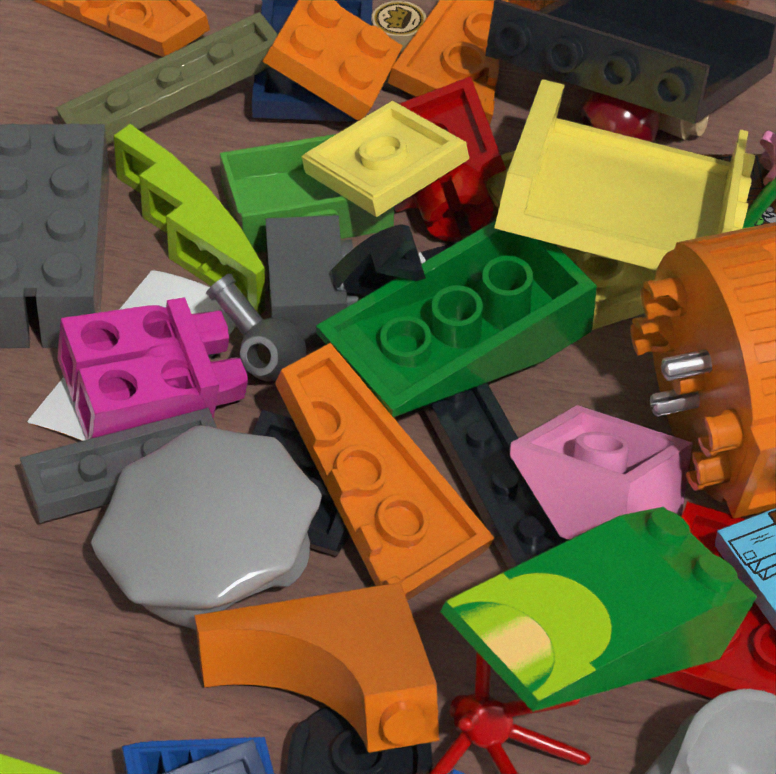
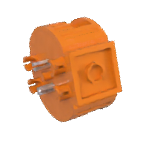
[630,222,776,519]

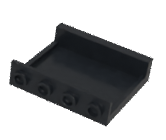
[485,0,776,123]

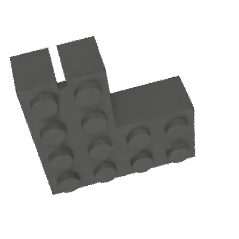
[0,124,110,348]

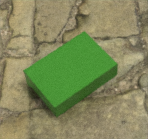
[220,134,394,253]

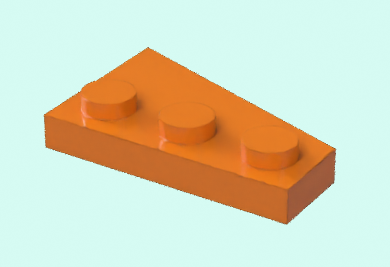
[32,0,210,57]
[388,0,509,125]

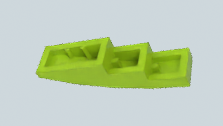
[113,124,266,315]

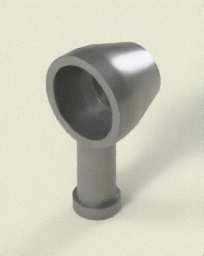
[206,274,306,381]

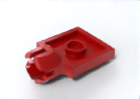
[394,76,506,242]

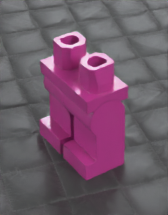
[57,297,248,440]

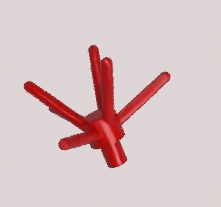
[429,651,591,774]

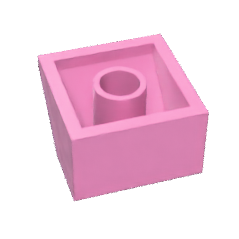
[510,405,693,540]

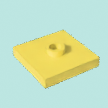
[301,101,469,217]

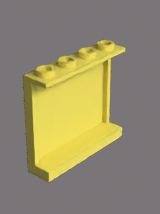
[494,79,755,270]

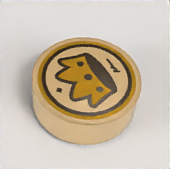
[372,1,426,52]

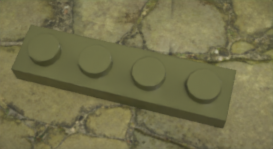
[56,12,278,145]

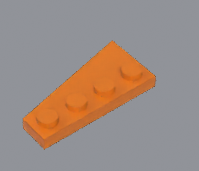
[275,343,495,601]

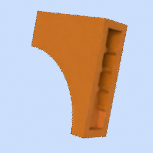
[194,582,439,753]

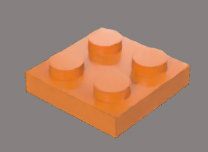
[262,0,403,121]

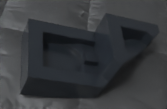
[331,224,426,296]

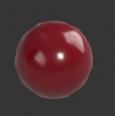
[581,91,660,142]

